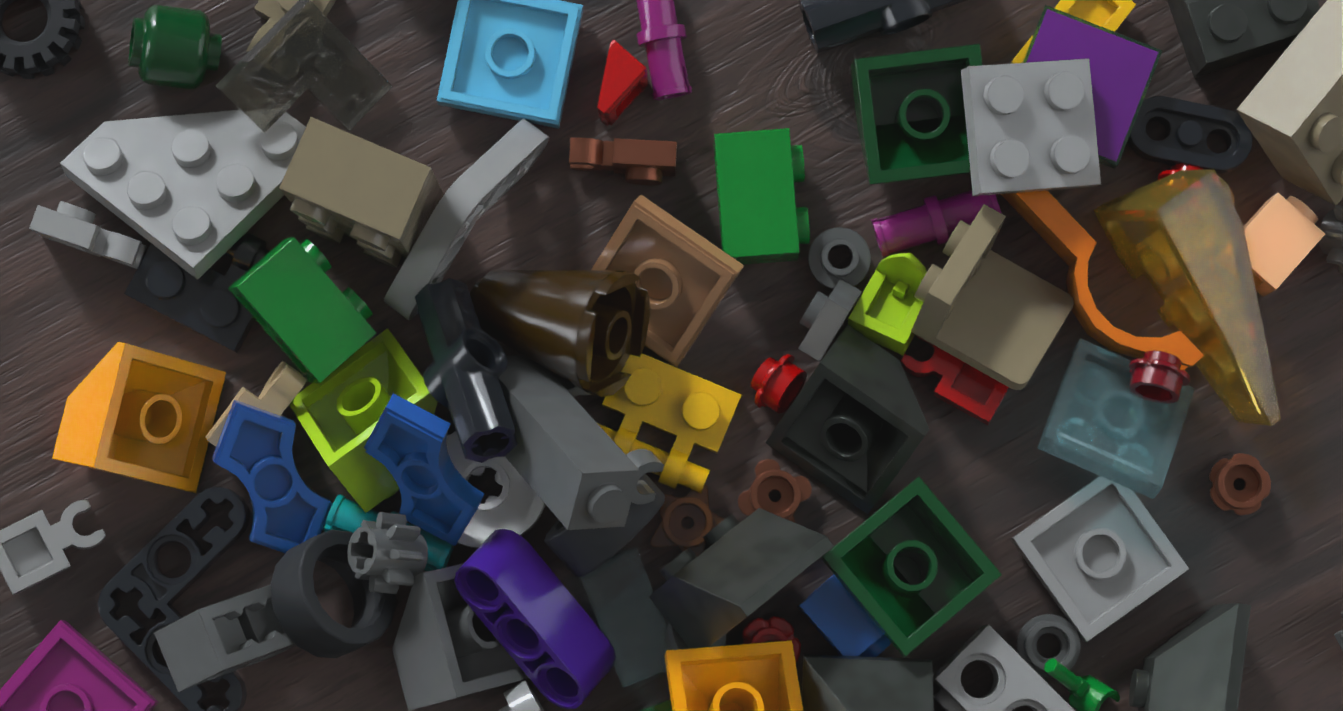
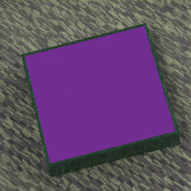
[1022,5,1163,169]

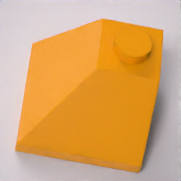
[52,342,226,493]
[664,640,803,711]

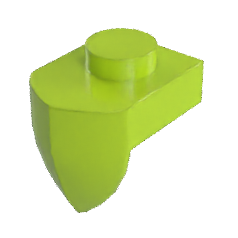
[848,253,927,356]

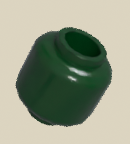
[128,5,222,89]

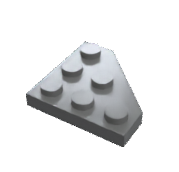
[60,107,306,280]

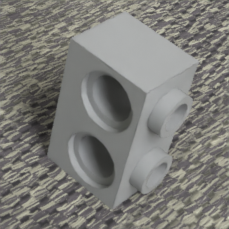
[933,625,1075,711]

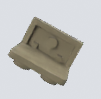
[911,204,1074,390]

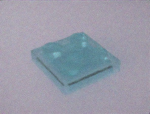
[1037,338,1195,499]

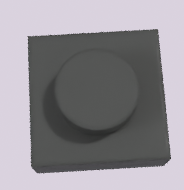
[798,279,862,361]

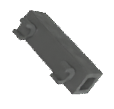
[498,355,664,530]

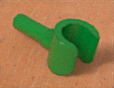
[1044,658,1120,711]

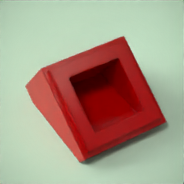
[597,40,648,126]

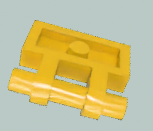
[597,353,741,493]

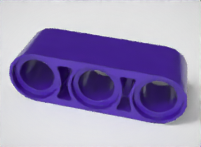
[454,529,616,709]

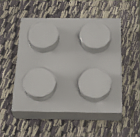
[961,59,1101,196]
[1011,466,1189,642]

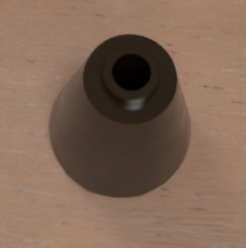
[470,270,650,397]

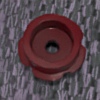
[1129,350,1191,404]

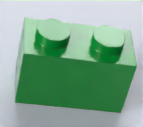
[713,128,810,265]
[228,237,376,383]

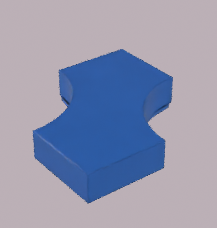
[364,393,485,546]
[212,400,332,553]

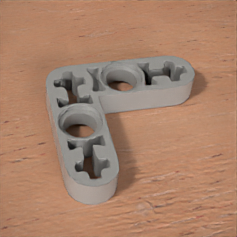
[384,119,550,320]

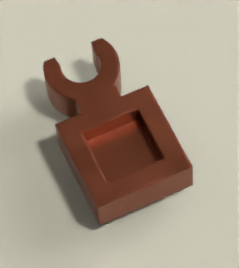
[569,138,677,185]

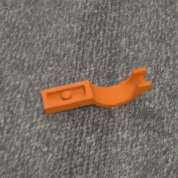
[1001,190,1204,370]

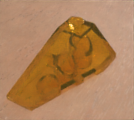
[1093,169,1281,426]

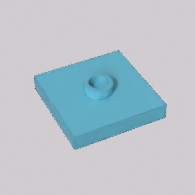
[437,0,584,129]

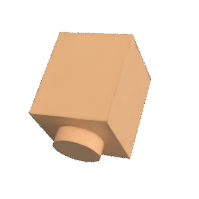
[1217,193,1325,297]

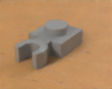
[29,201,147,269]
[0,500,106,596]

